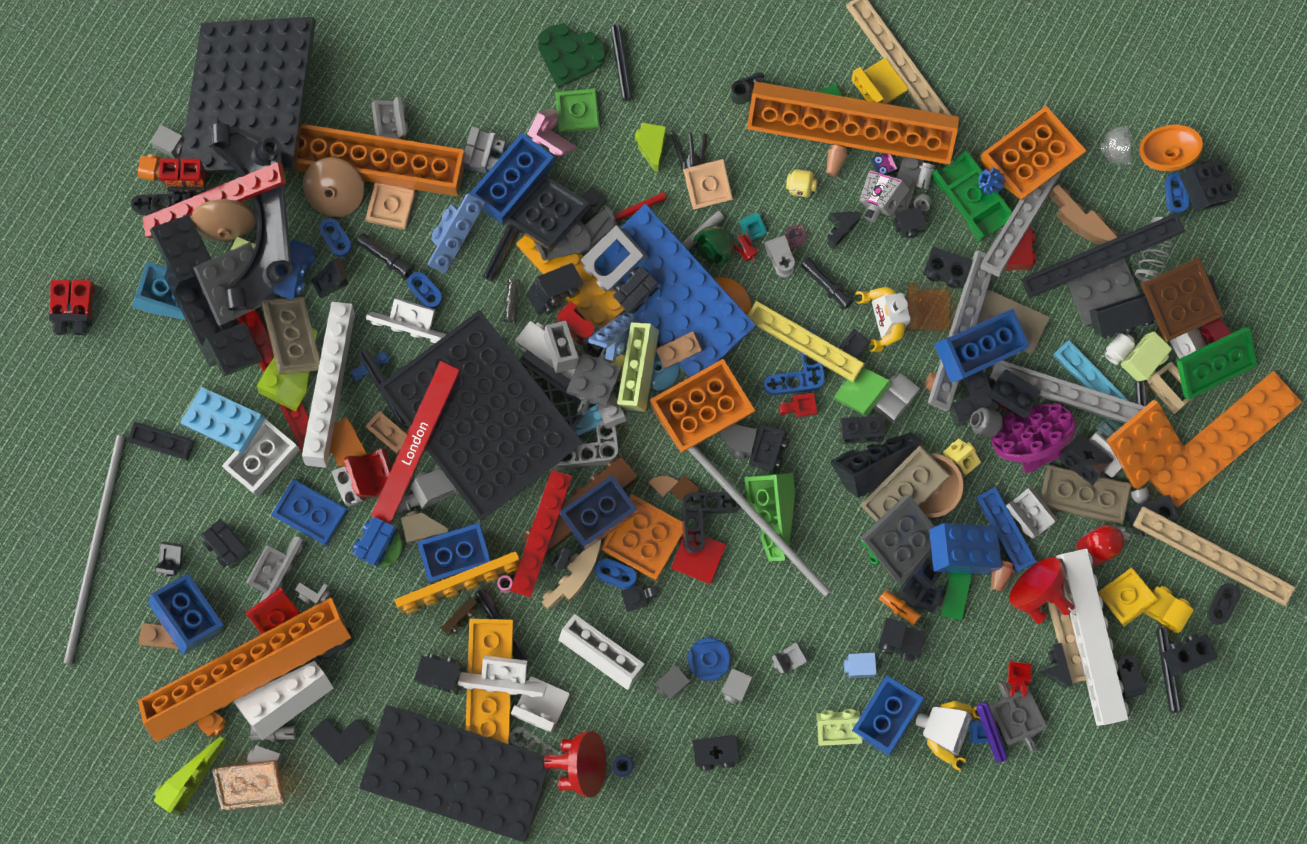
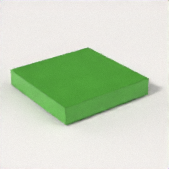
[555,88,600,133]
[834,367,892,417]

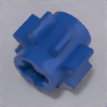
[979,168,1005,195]

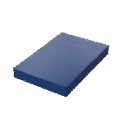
[271,479,348,547]

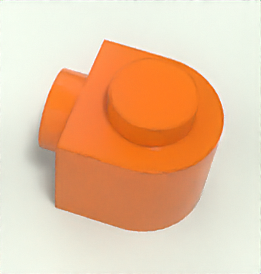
[138,154,160,181]
[197,712,227,738]

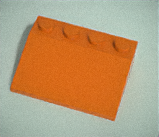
[980,106,1086,200]
[650,359,755,453]

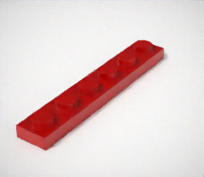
[510,470,572,598]

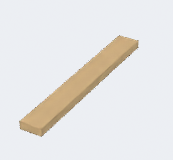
[846,0,951,115]
[1133,507,1295,606]

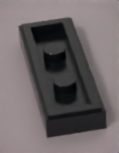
[127,422,195,461]

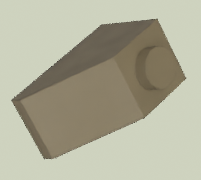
[401,511,449,546]

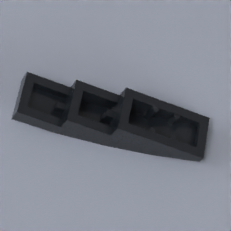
[898,548,942,606]

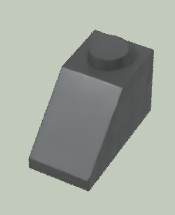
[718,424,757,459]

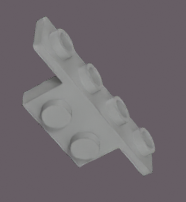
[246,536,303,603]

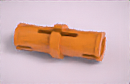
[879,589,921,626]

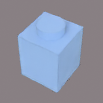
[844,653,876,678]

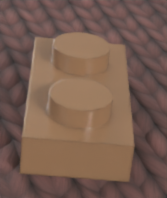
[656,331,703,368]
[365,411,407,455]
[138,623,179,650]

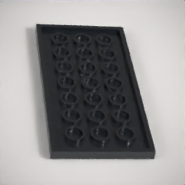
[359,705,551,843]

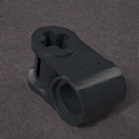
[730,72,765,105]
[1116,656,1146,699]

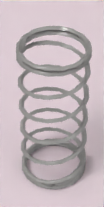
[1135,217,1173,282]

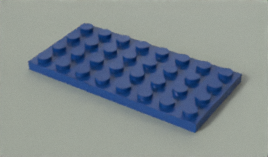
[595,204,757,377]

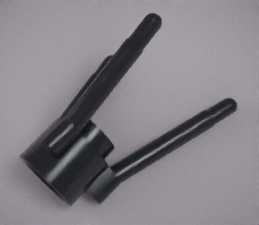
[670,131,706,170]

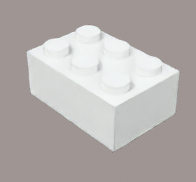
[222,419,300,497]

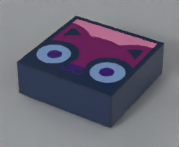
[871,153,898,175]

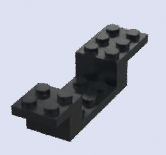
[150,214,263,377]

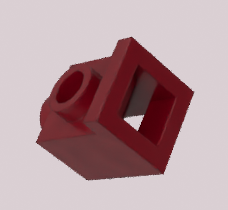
[1200,318,1232,344]

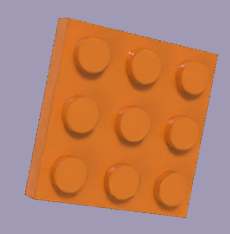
[1106,400,1185,489]
[600,494,683,581]

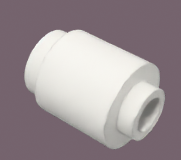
[1104,333,1135,365]

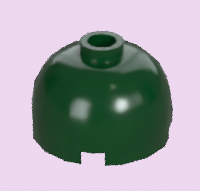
[693,226,734,268]

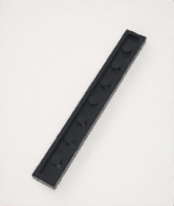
[1021,212,1185,299]

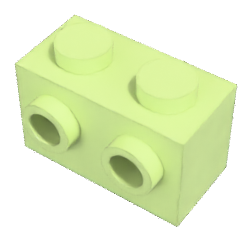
[1120,332,1172,381]

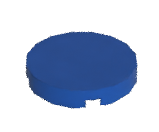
[688,638,731,681]

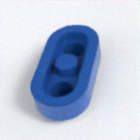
[1164,173,1189,215]
[319,218,352,257]
[407,272,442,309]
[595,559,637,590]

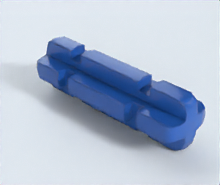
[350,351,390,381]

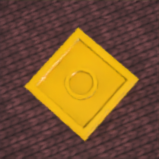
[1098,567,1159,626]

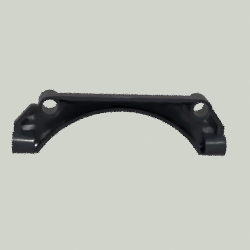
[211,123,292,311]

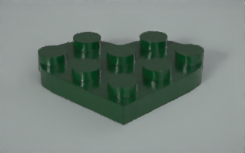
[538,23,605,89]

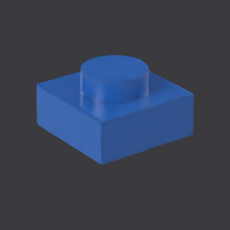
[970,719,989,743]

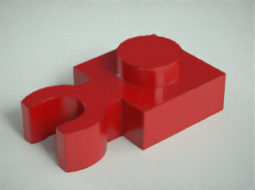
[1007,661,1031,698]

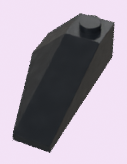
[830,433,924,498]

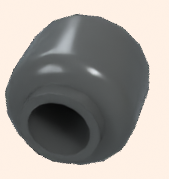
[970,407,1003,438]

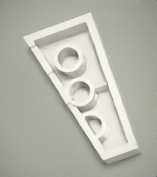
[233,661,333,740]

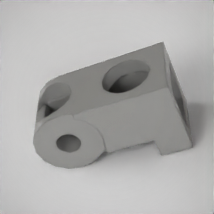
[331,466,366,507]

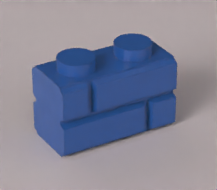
[352,517,398,568]

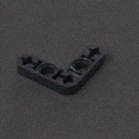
[131,155,193,216]
[681,492,741,555]

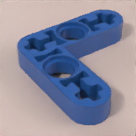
[764,329,824,396]

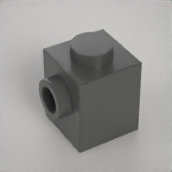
[656,665,690,701]

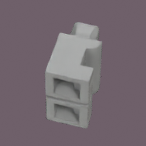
[463,127,506,174]

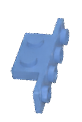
[428,193,485,273]
[588,312,640,361]

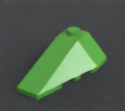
[744,473,795,561]

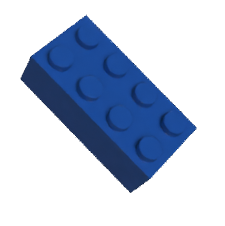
[470,133,555,226]
[934,309,1030,383]

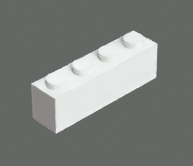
[515,321,580,380]
[559,614,644,690]

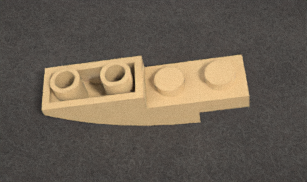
[542,540,602,611]

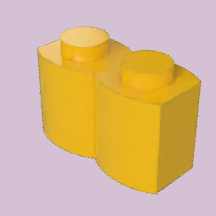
[1144,586,1194,633]

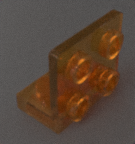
[907,283,949,331]

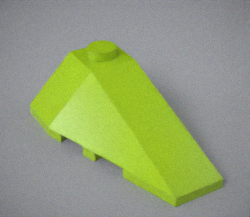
[257,328,317,412]
[154,737,228,816]

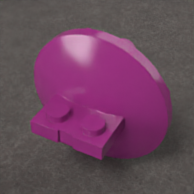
[991,404,1077,474]

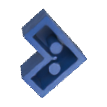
[272,239,316,300]

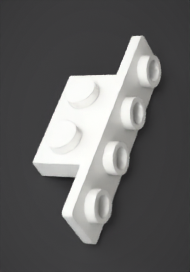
[366,298,447,343]
[458,655,547,697]

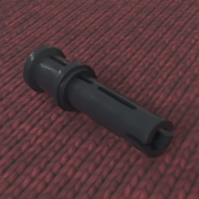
[356,233,415,280]
[800,257,856,311]

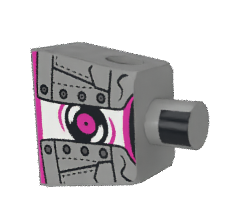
[860,170,910,222]

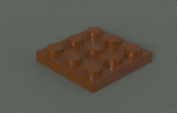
[1141,258,1224,342]

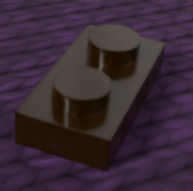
[441,597,478,637]

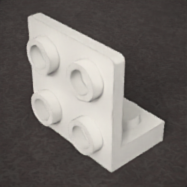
[511,677,569,733]

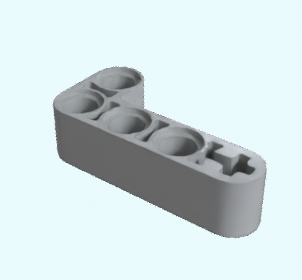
[549,422,618,471]

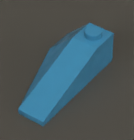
[132,261,185,320]

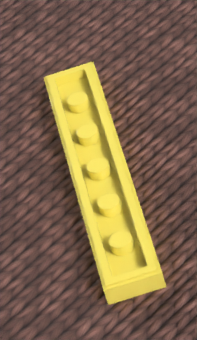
[748,301,865,383]

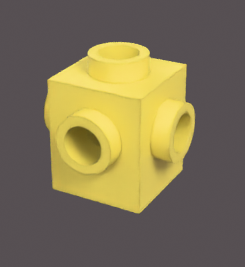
[943,439,981,476]

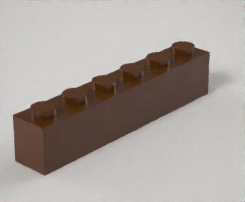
[523,457,638,557]

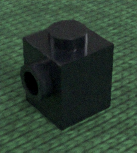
[893,206,927,239]

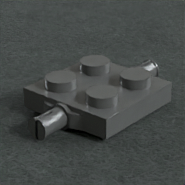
[567,347,622,415]
[989,681,1047,753]

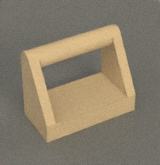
[1146,361,1193,414]

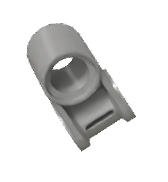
[764,235,795,278]

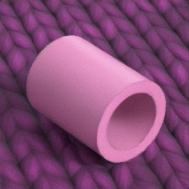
[497,575,513,593]

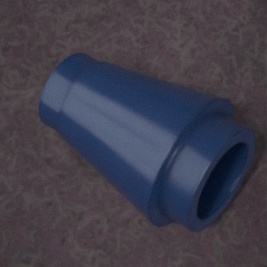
[612,755,634,777]

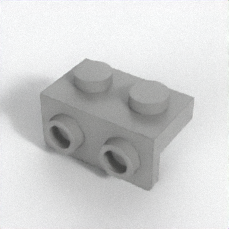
[371,97,408,140]
[1006,486,1058,539]

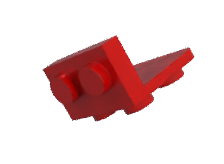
[344,449,392,497]

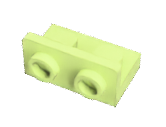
[816,709,862,746]

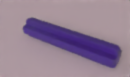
[976,702,1008,763]

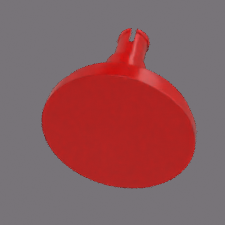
[1009,557,1074,624]
[544,731,606,798]

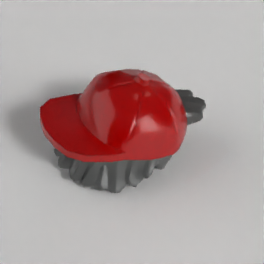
[1076,525,1131,567]

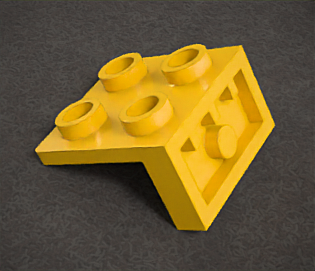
[852,58,908,104]

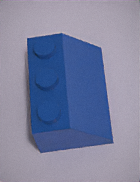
[852,675,924,757]

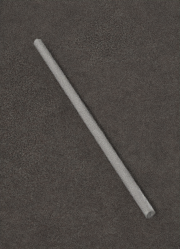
[63,435,125,665]
[688,446,832,597]

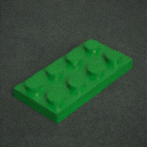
[1177,327,1257,400]

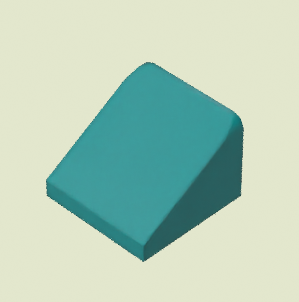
[738,212,768,241]

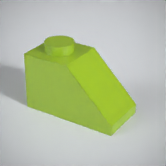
[635,123,666,172]

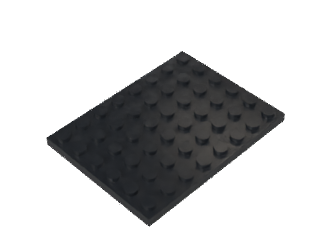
[180,17,316,174]
[378,310,583,522]

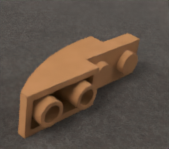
[1049,184,1119,245]

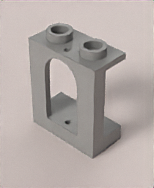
[581,225,649,292]

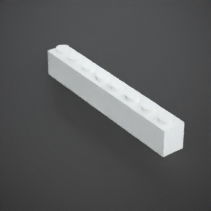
[302,302,355,468]
[1056,549,1129,726]

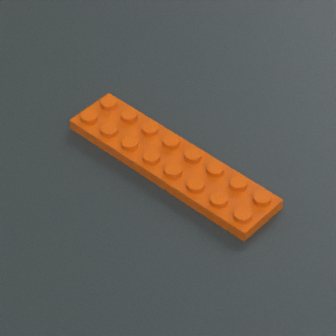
[1149,371,1302,509]

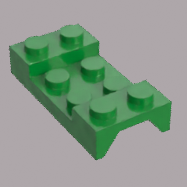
[931,150,1012,243]

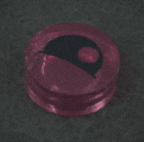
[785,225,806,247]

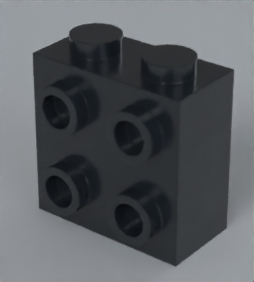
[1179,159,1238,212]

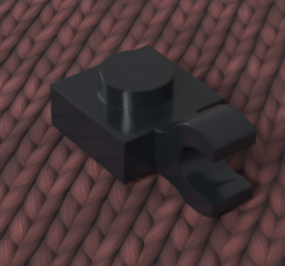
[621,585,660,613]

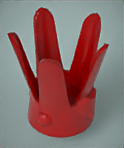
[734,231,759,262]

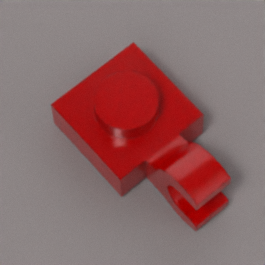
[778,393,817,418]

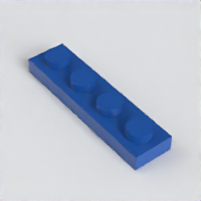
[976,487,1036,573]

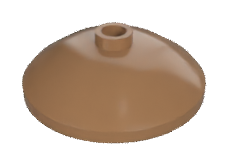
[303,157,364,217]
[192,199,255,242]
[919,453,964,518]

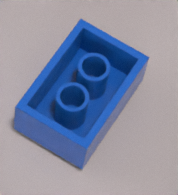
[417,523,491,585]
[929,523,1002,574]
[148,574,223,655]

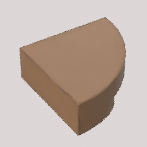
[648,476,678,498]

